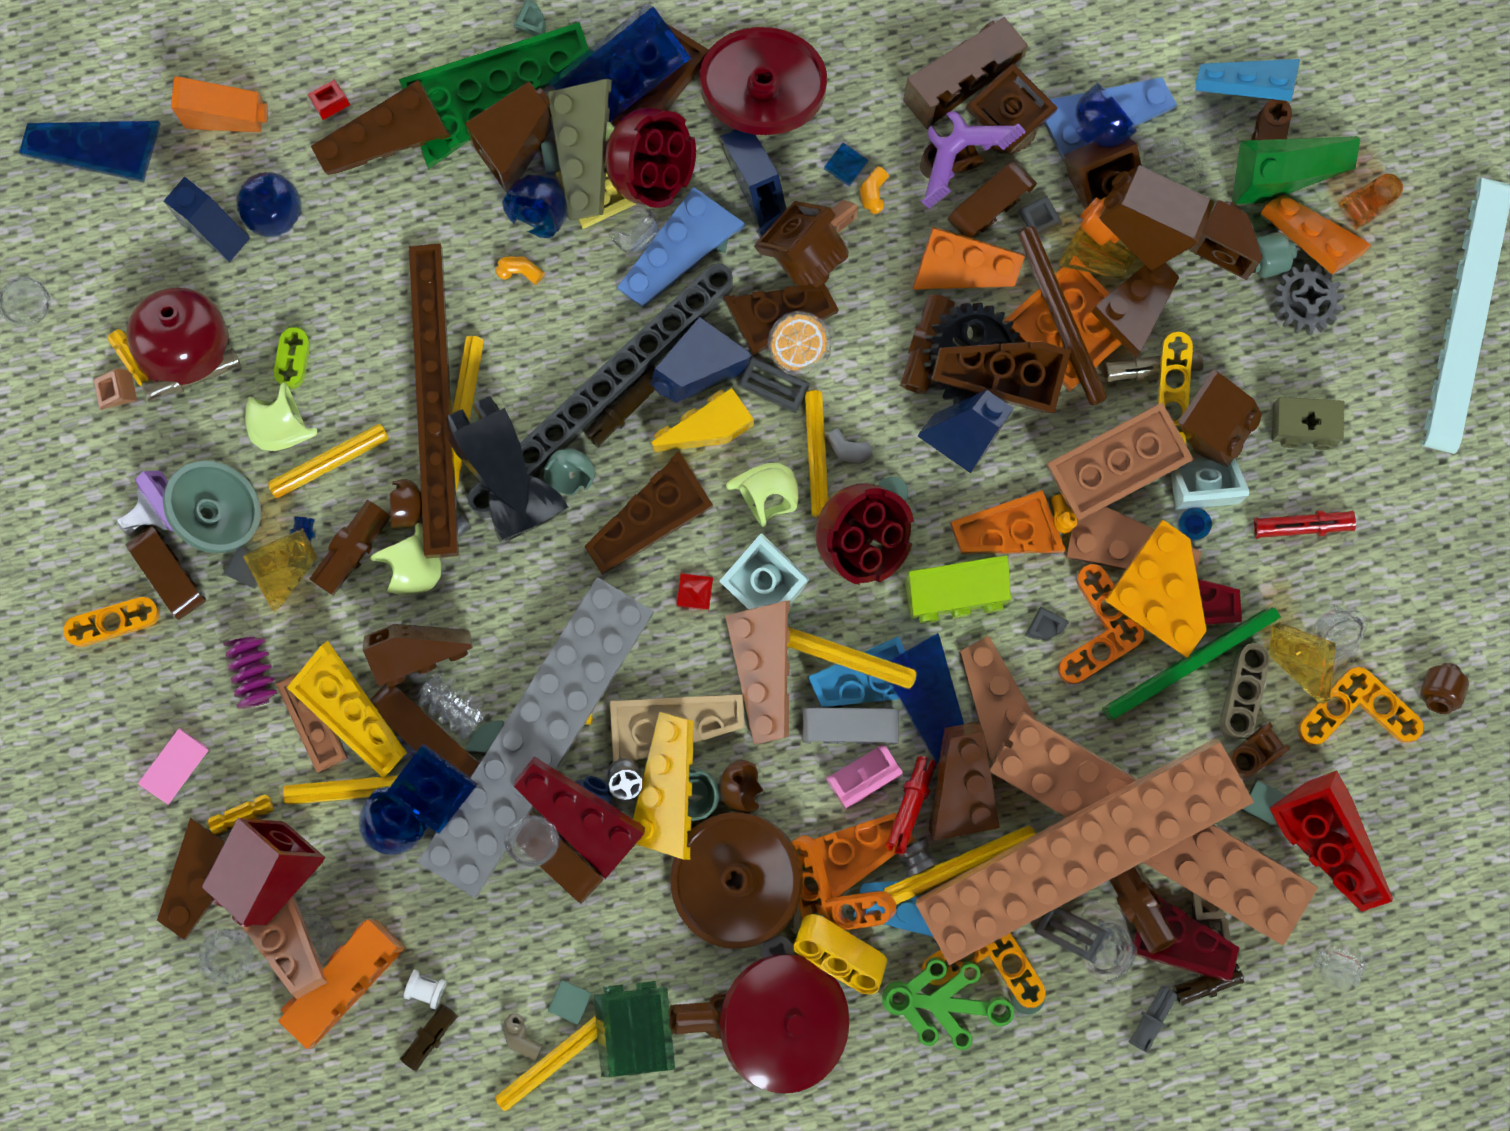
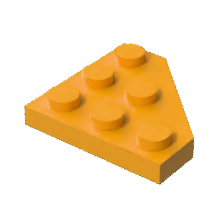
[1104,520,1207,658]

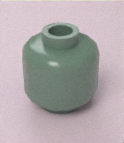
[1253,232,1297,278]

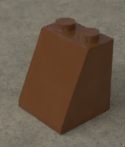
[465,81,552,194]
[1099,165,1214,271]

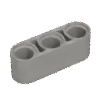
[803,708,899,745]

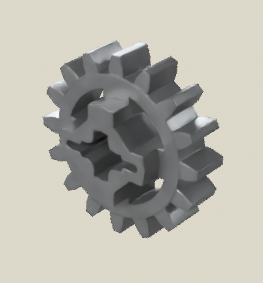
[1271,264,1344,335]

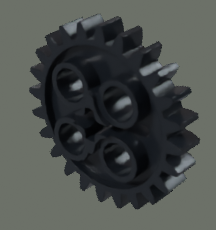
[923,303,1020,405]

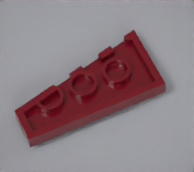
[514,756,645,879]

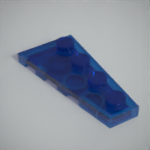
[19,121,161,183]

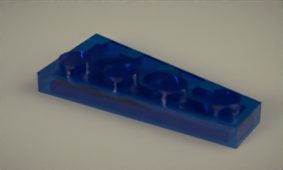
[888,633,964,767]

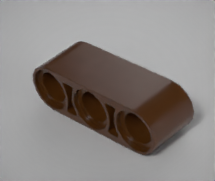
[947,160,1037,238]
[125,525,206,620]

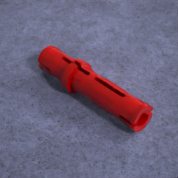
[1253,510,1356,539]
[885,756,937,854]

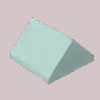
[1171,457,1249,510]
[719,534,809,610]

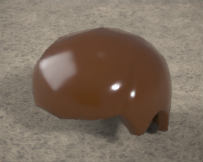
[390,479,422,530]
[718,759,763,814]

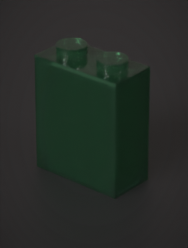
[593,981,675,1078]

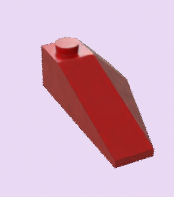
[1270,771,1393,912]

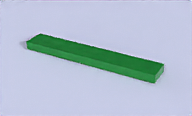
[1102,607,1281,720]

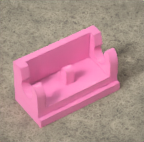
[138,728,209,805]
[826,744,903,809]

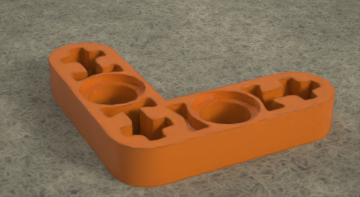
[1058,564,1144,684]
[791,835,897,930]

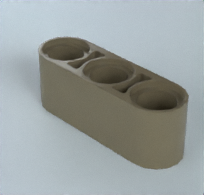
[1220,643,1270,740]

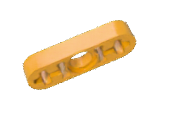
[63,597,160,647]

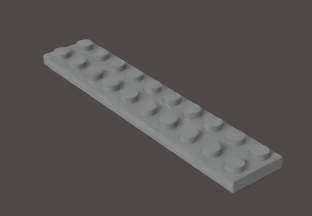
[417,577,654,898]

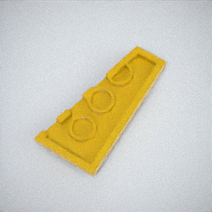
[286,641,407,779]
[633,712,694,860]

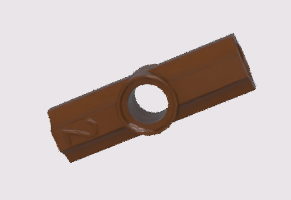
[900,294,955,394]
[309,499,390,596]
[1110,866,1177,954]
[668,993,727,1039]

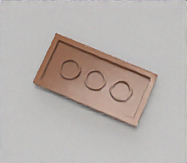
[1046,402,1194,522]

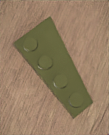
[548,79,612,221]

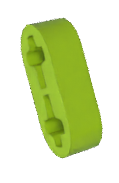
[274,327,310,389]

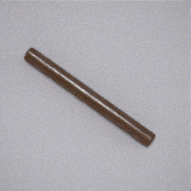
[1018,226,1107,405]

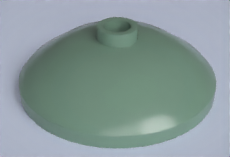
[163,461,261,553]

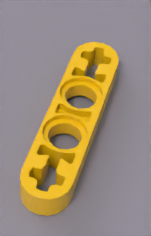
[1157,331,1193,444]

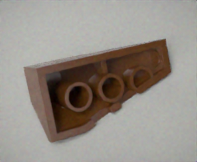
[931,341,1071,413]

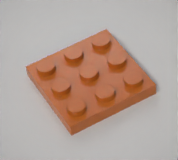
[1004,257,1122,392]

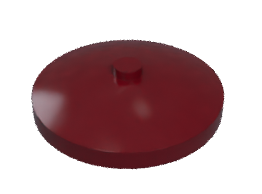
[700,27,827,135]
[720,954,849,1094]

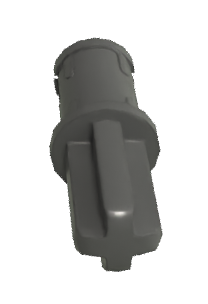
[1129,986,1177,1053]

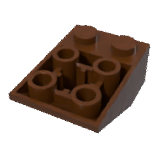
[363,624,473,687]

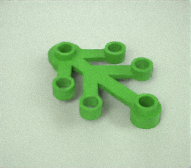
[882,957,1014,1050]

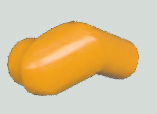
[859,166,889,214]
[495,256,545,285]
[1050,494,1077,534]

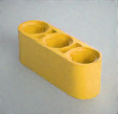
[794,914,887,995]

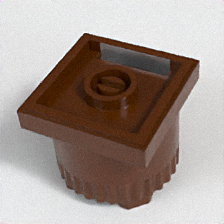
[966,63,1058,154]
[754,201,849,287]

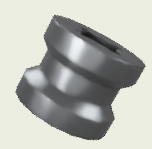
[608,758,642,800]
[897,839,938,878]
[761,936,795,958]

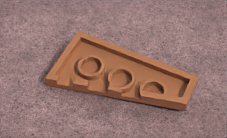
[1066,507,1201,573]
[725,600,790,745]
[959,636,1035,783]
[240,895,327,999]

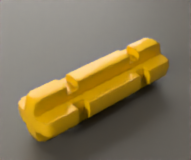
[107,329,151,387]
[208,795,274,835]

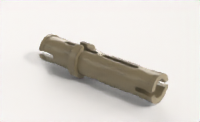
[141,348,241,402]
[1103,350,1204,383]

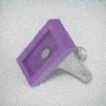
[117,471,173,537]

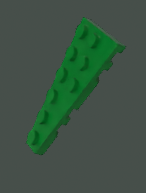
[399,22,590,170]

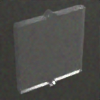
[1178,91,1253,153]

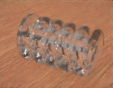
[417,669,490,741]

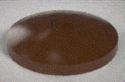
[670,812,803,949]

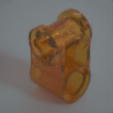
[1337,174,1403,230]

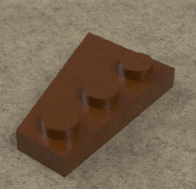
[1091,263,1179,358]
[723,283,839,355]
[157,818,225,940]

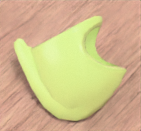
[245,382,317,451]
[726,463,799,527]
[370,523,441,595]

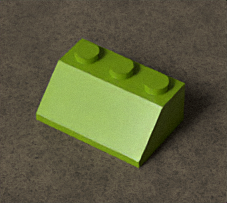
[904,555,1011,624]

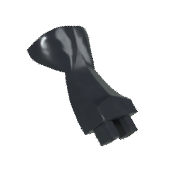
[446,396,569,543]

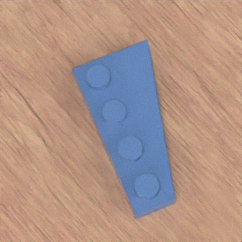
[1044,77,1177,160]
[617,187,745,308]

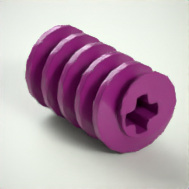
[223,637,277,709]

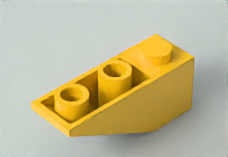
[651,388,754,452]

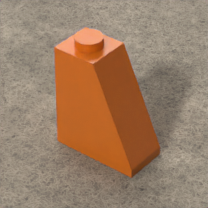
[171,77,268,132]

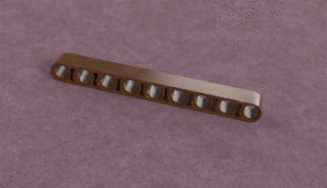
[370,684,604,904]

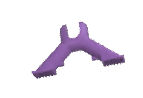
[921,111,1026,208]

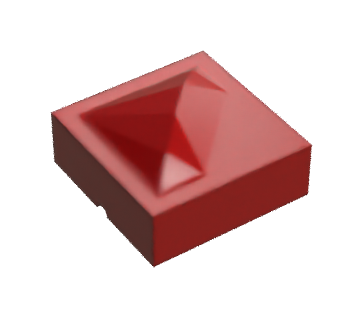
[307,79,350,120]
[676,573,713,611]

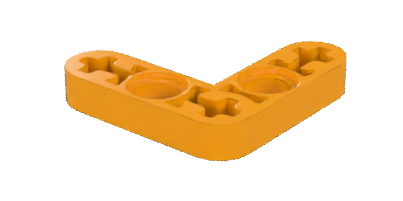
[1298,667,1424,745]
[921,933,1046,1008]

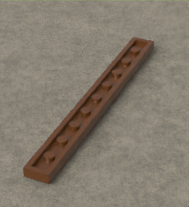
[409,243,459,559]

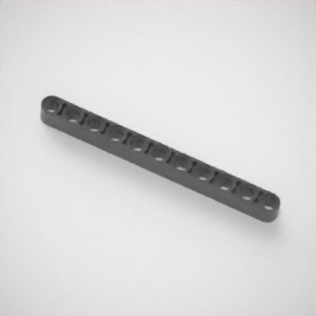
[467,263,733,518]

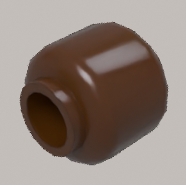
[1420,663,1469,714]

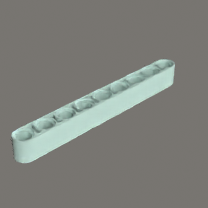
[1421,177,1510,454]

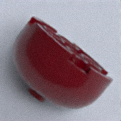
[605,108,696,208]
[126,287,229,385]
[815,483,914,585]

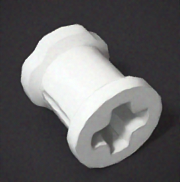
[404,969,446,1010]

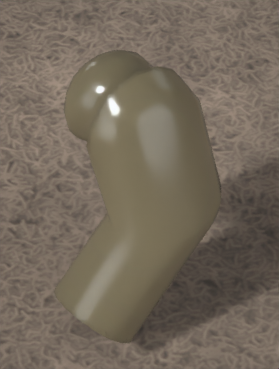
[503,1014,543,1061]

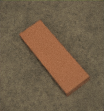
[276,673,348,773]

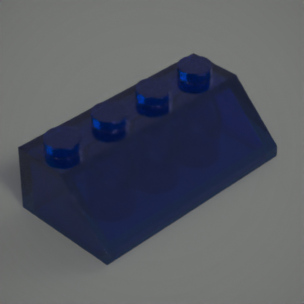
[548,4,691,122]

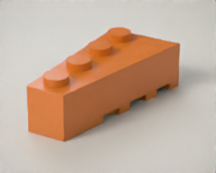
[278,919,406,1049]

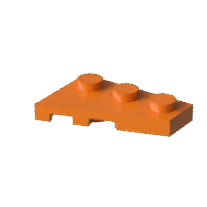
[1261,194,1372,275]
[913,226,1025,290]
[950,490,1066,554]
[797,813,915,897]

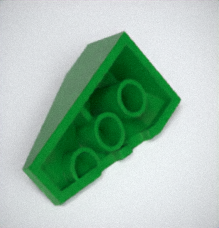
[1232,136,1361,204]

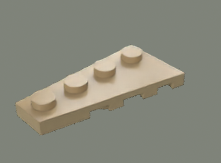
[610,694,744,762]

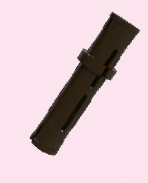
[584,365,656,448]

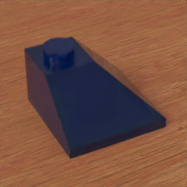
[385,744,478,834]

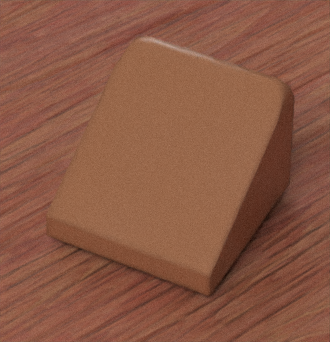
[830,200,858,233]
[93,369,137,410]

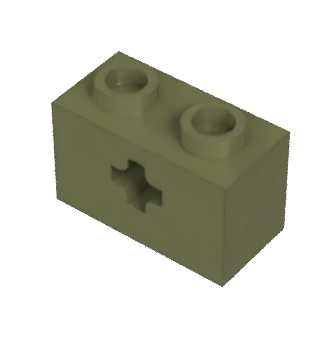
[1272,397,1345,450]

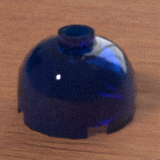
[1075,83,1137,148]
[236,172,302,237]
[502,175,568,238]
[358,786,428,855]

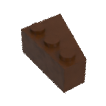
[929,722,1000,841]

